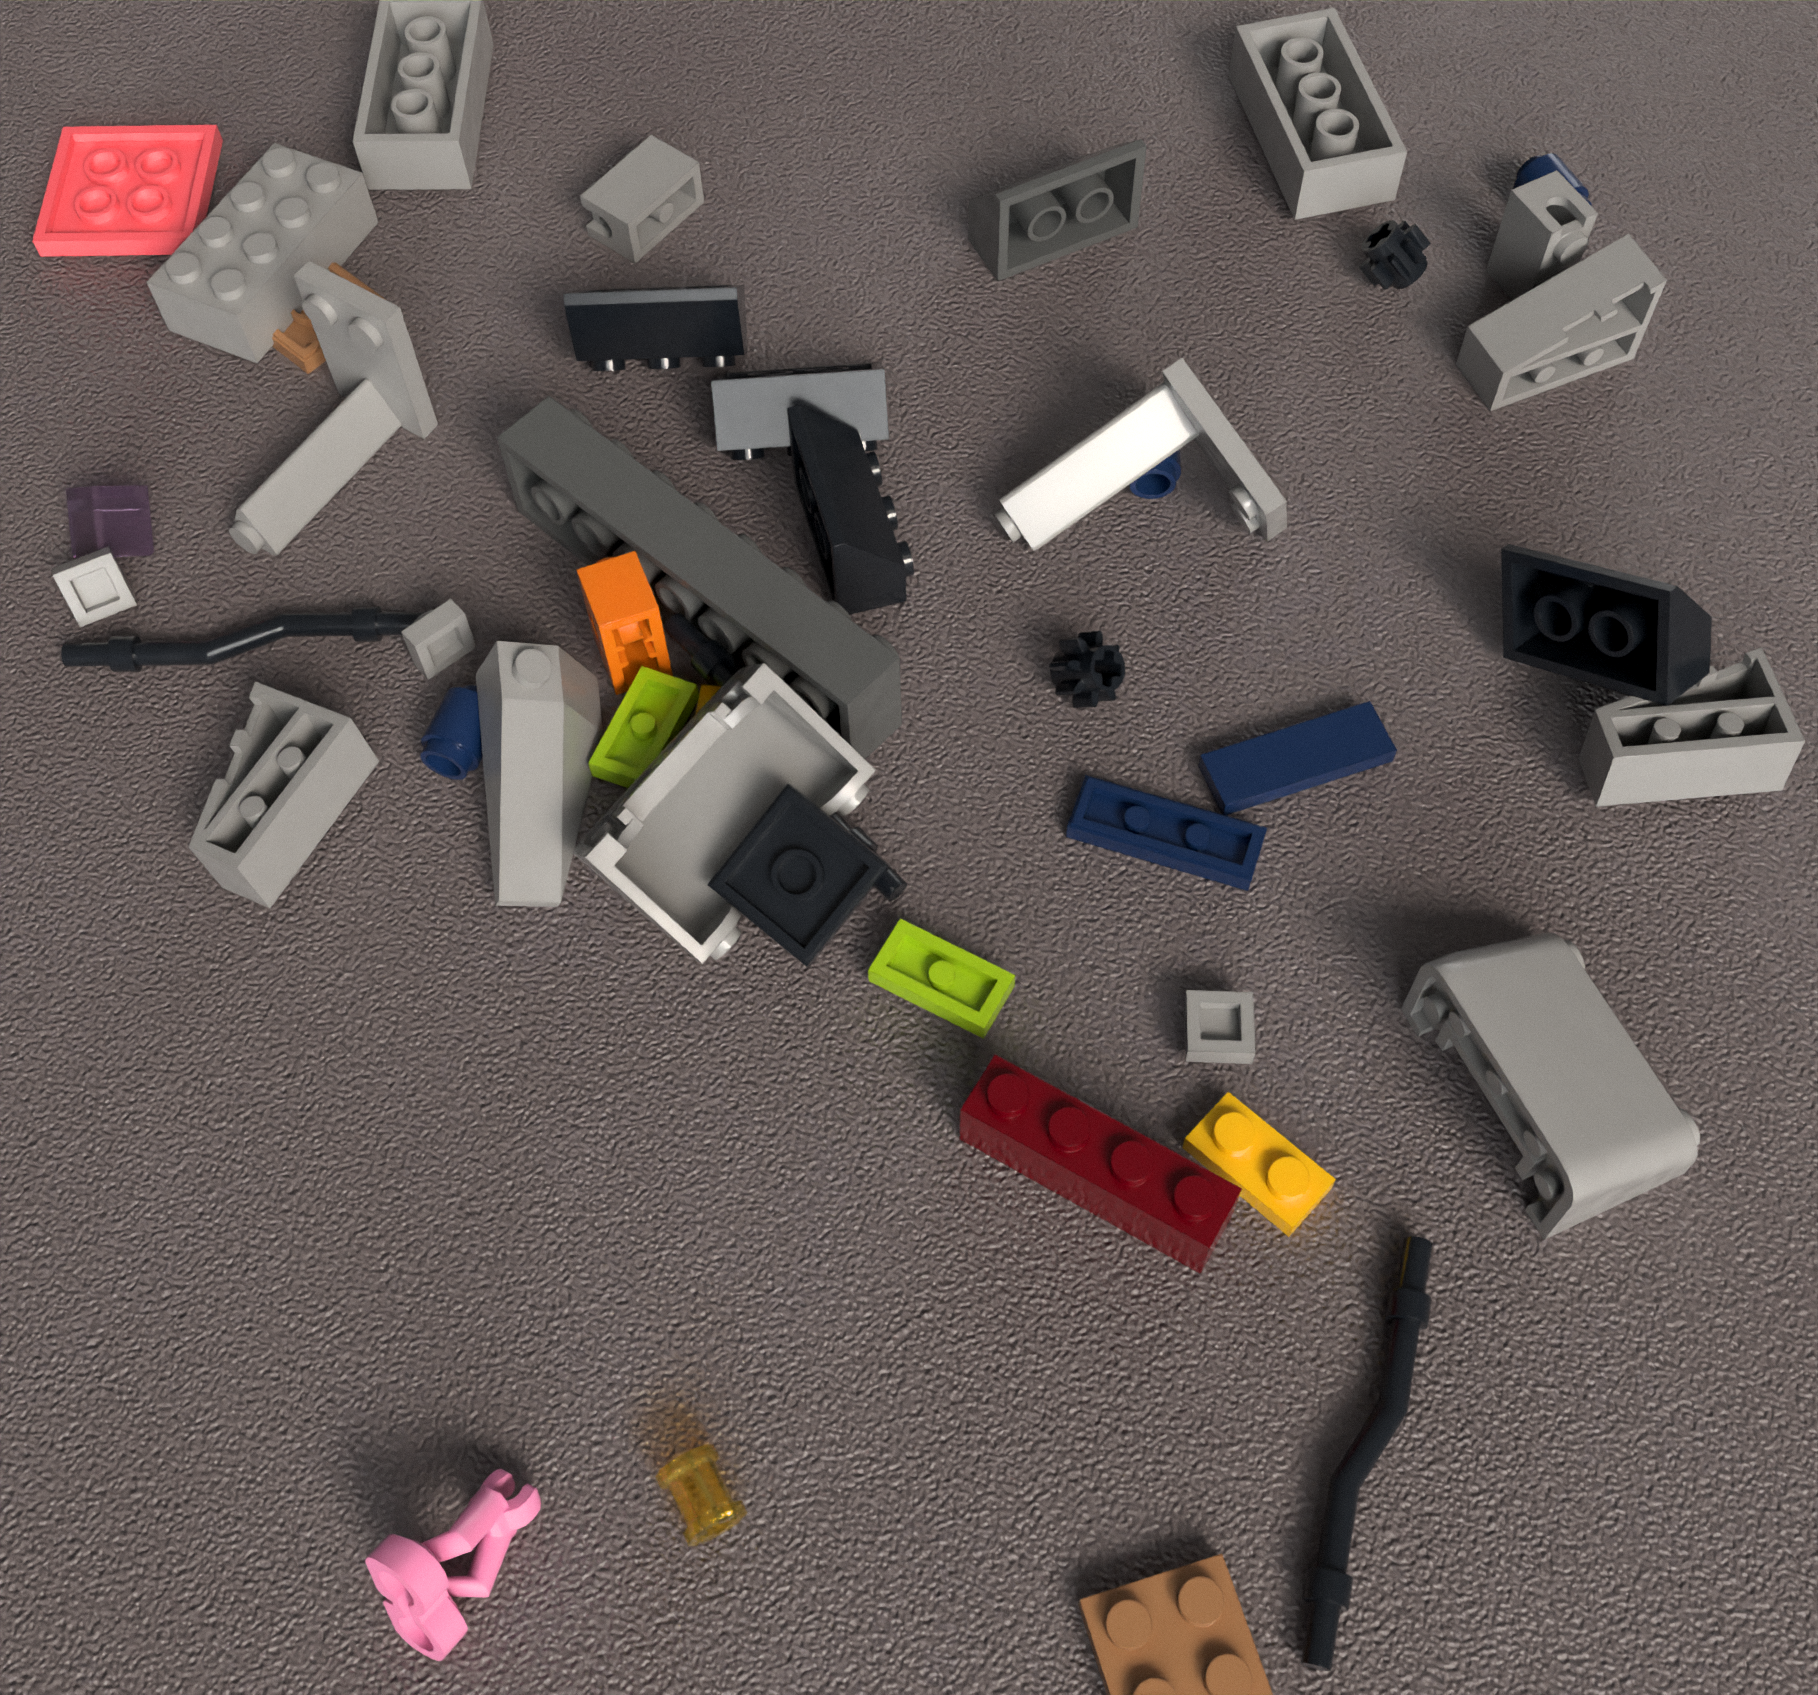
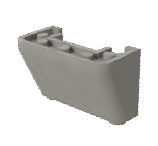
[573,663,876,964]
[1401,932,1700,1240]

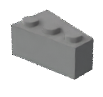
[1456,234,1667,411]
[1578,647,1805,807]
[188,682,379,908]

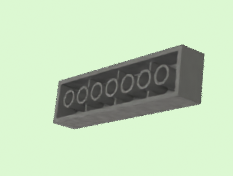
[497,396,902,759]

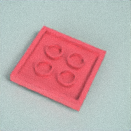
[32,125,223,257]

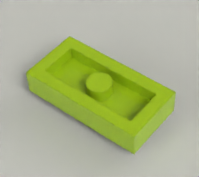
[588,666,699,788]
[868,918,1015,1039]

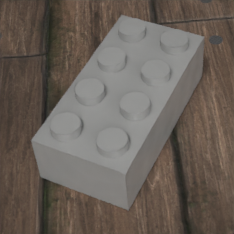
[352,0,494,190]
[1229,8,1407,220]
[146,143,378,363]

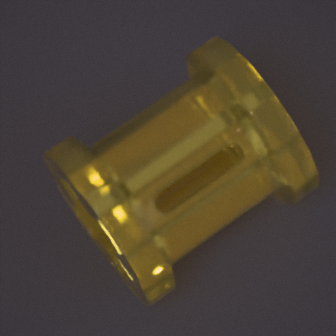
[655,1444,748,1546]

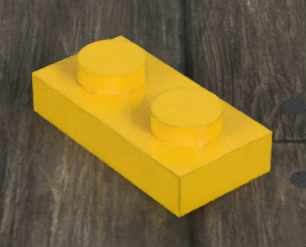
[1182,1092,1336,1237]

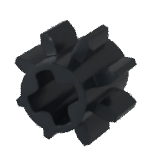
[1359,220,1431,290]
[1049,631,1126,708]

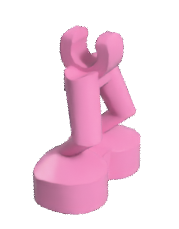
[365,1469,541,1661]

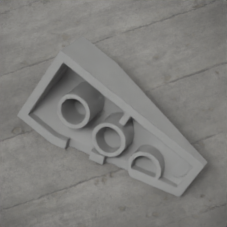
[476,641,603,907]

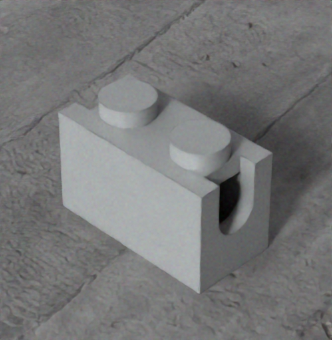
[580,135,704,263]
[1486,170,1598,300]

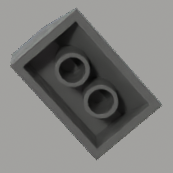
[968,139,1147,282]

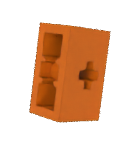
[576,551,673,695]

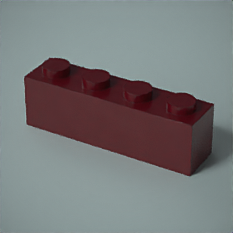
[960,1054,1242,1274]

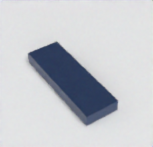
[1198,701,1397,816]
[1066,775,1267,891]

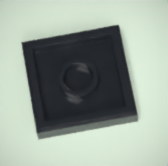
[707,784,891,967]

